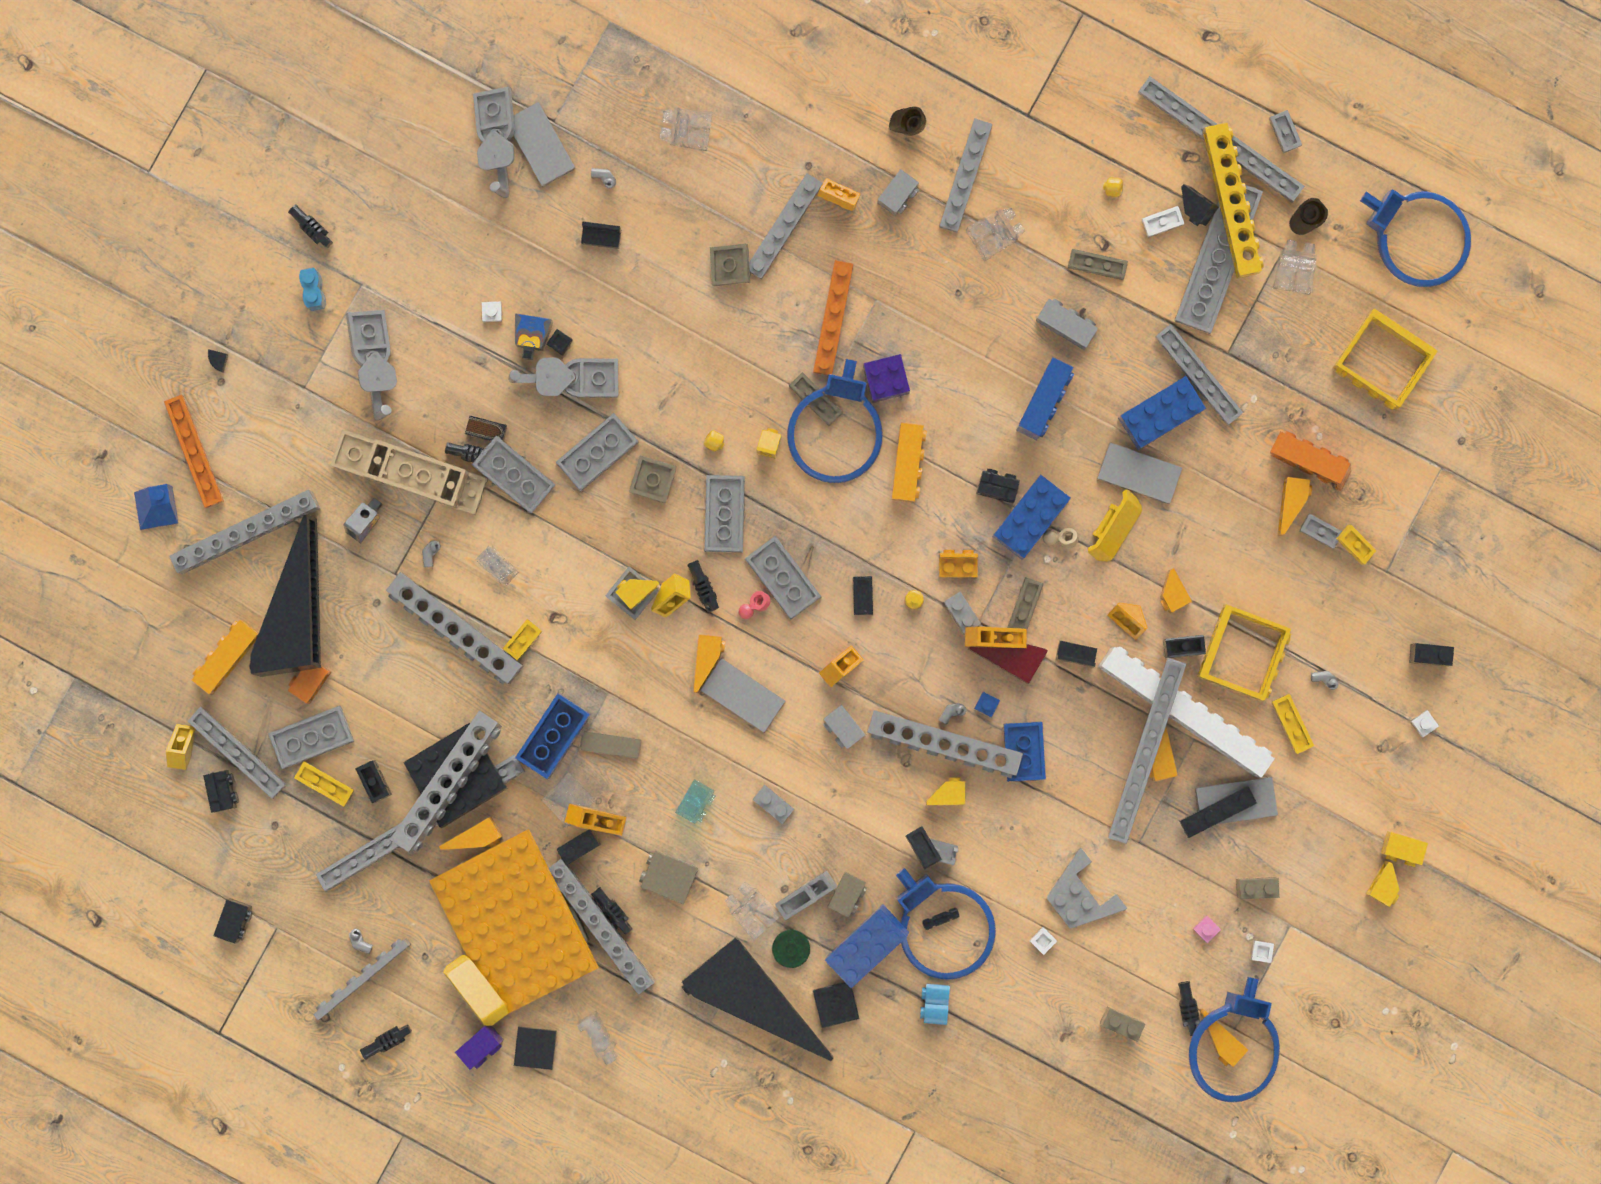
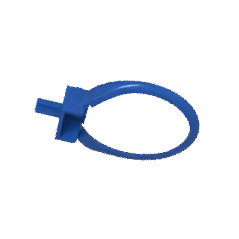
[1360,189,1471,287]
[787,359,883,483]
[896,868,996,979]
[1189,977,1280,1102]

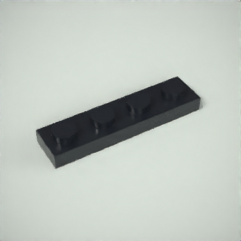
[1179,786,1257,838]

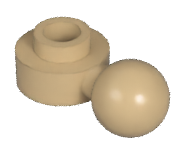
[1043,528,1079,548]

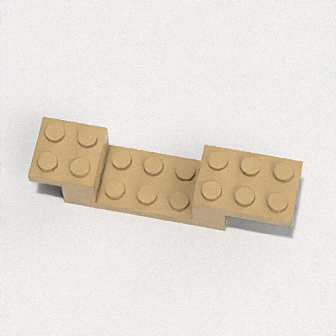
[330,429,488,515]

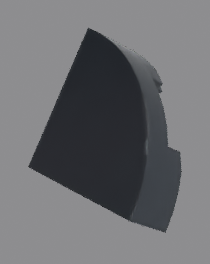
[208,349,228,373]

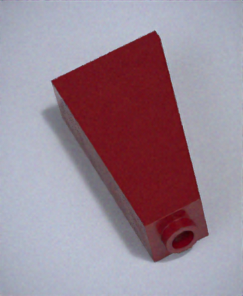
[968,644,1048,684]

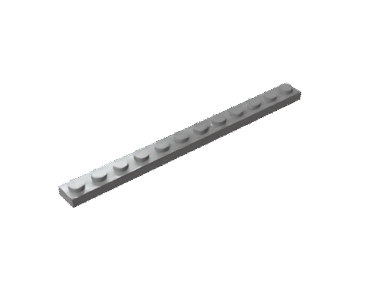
[316,755,525,892]

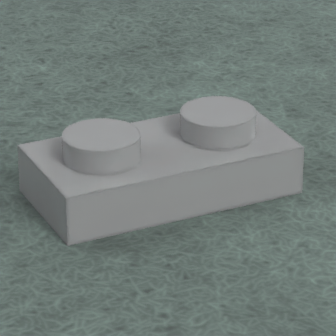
[1269,110,1302,153]
[1299,514,1342,549]
[753,785,794,824]

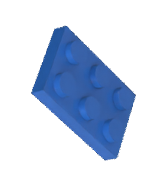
[1003,722,1046,782]

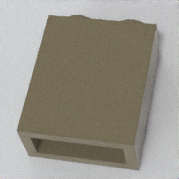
[639,850,698,905]

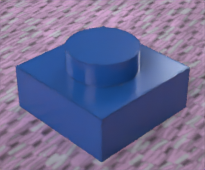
[974,692,1000,717]

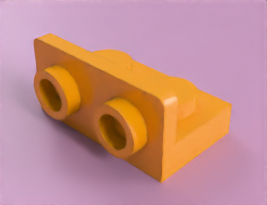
[817,178,861,211]
[939,550,978,578]

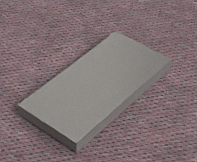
[513,102,576,187]
[556,413,639,491]
[472,436,555,514]
[1097,442,1182,504]
[704,475,745,553]
[745,536,821,620]
[701,658,785,732]
[268,706,354,769]
[1195,777,1278,824]

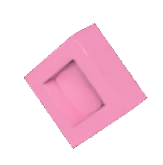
[1193,915,1221,943]

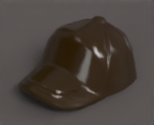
[889,106,926,136]
[1289,198,1328,235]

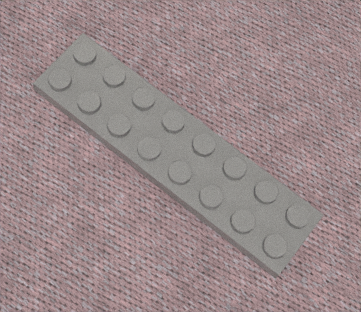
[1174,178,1263,334]

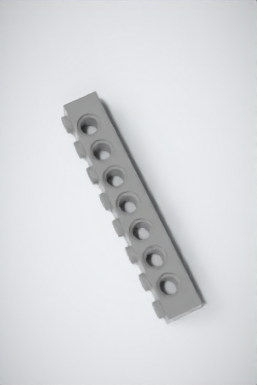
[169,490,321,575]
[386,572,523,684]
[868,710,1023,778]
[390,711,502,855]
[549,858,655,995]

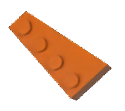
[1270,431,1351,491]

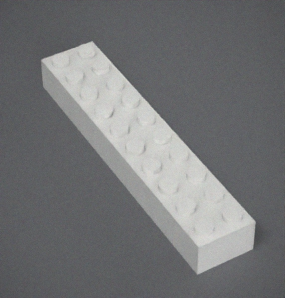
[1098,646,1275,778]

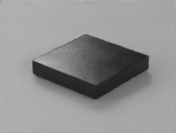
[813,982,859,1028]
[514,1026,557,1070]

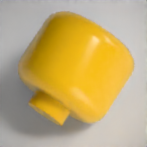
[1103,177,1123,197]
[703,430,725,452]
[904,590,924,610]

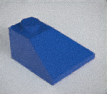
[134,484,178,530]

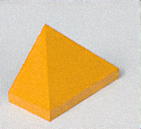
[1107,603,1148,640]

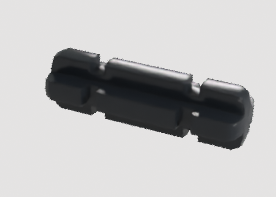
[922,908,960,930]

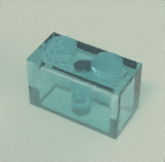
[675,779,716,824]

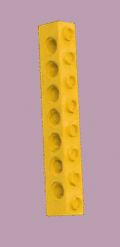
[1202,123,1264,279]

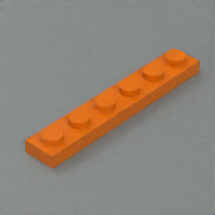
[813,260,853,375]
[164,394,224,508]

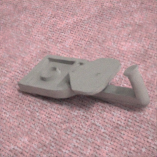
[473,87,515,198]
[346,310,397,420]
[508,358,618,398]

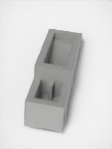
[775,870,837,920]

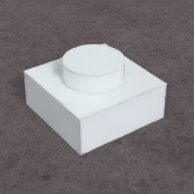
[482,301,502,322]
[1410,710,1439,737]
[1030,927,1057,955]
[1251,940,1274,963]

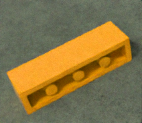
[891,423,927,503]
[191,620,259,695]

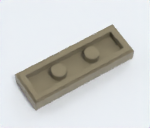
[1068,249,1128,280]
[789,372,843,426]
[1007,577,1044,629]
[581,731,641,759]

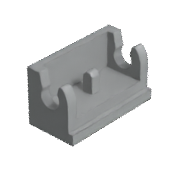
[930,839,958,865]

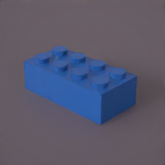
[1016,357,1074,440]
[1118,376,1206,450]
[992,475,1071,560]
[515,693,591,779]
[825,904,909,988]

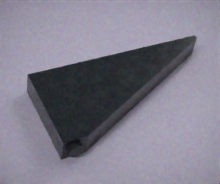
[249,514,321,677]
[681,937,834,1061]

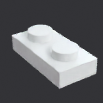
[1142,206,1185,237]

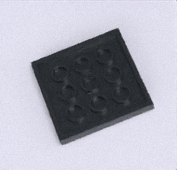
[403,723,508,829]

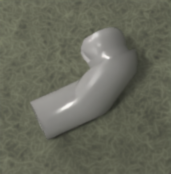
[591,168,616,189]
[422,540,441,567]
[1311,671,1339,690]
[939,703,966,725]
[349,929,373,954]

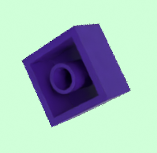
[863,354,910,403]
[455,1026,504,1070]

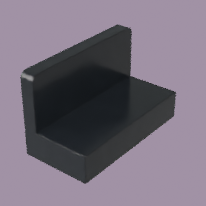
[581,222,622,249]
[1056,641,1098,667]

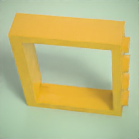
[1332,308,1438,410]
[1197,604,1292,701]

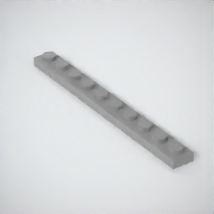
[1138,76,1305,203]
[1108,658,1186,844]

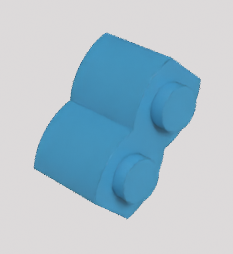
[299,268,326,311]
[920,983,950,1025]

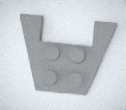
[1046,848,1127,929]

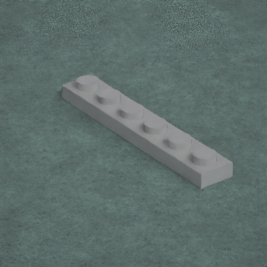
[939,118,992,233]
[749,173,823,280]
[1155,324,1243,426]
[188,707,286,799]
[313,938,411,1020]

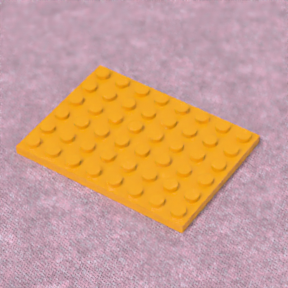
[429,829,599,1014]

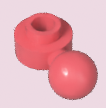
[739,591,770,619]

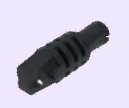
[288,204,333,248]
[445,442,485,463]
[687,560,719,613]
[591,887,632,935]
[1178,981,1200,1036]
[360,1024,412,1060]

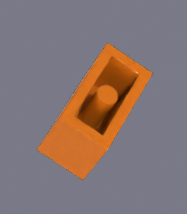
[288,665,331,704]

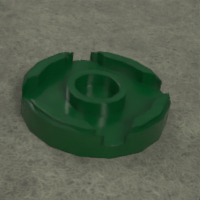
[772,929,810,968]

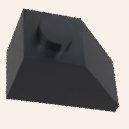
[1181,184,1219,226]

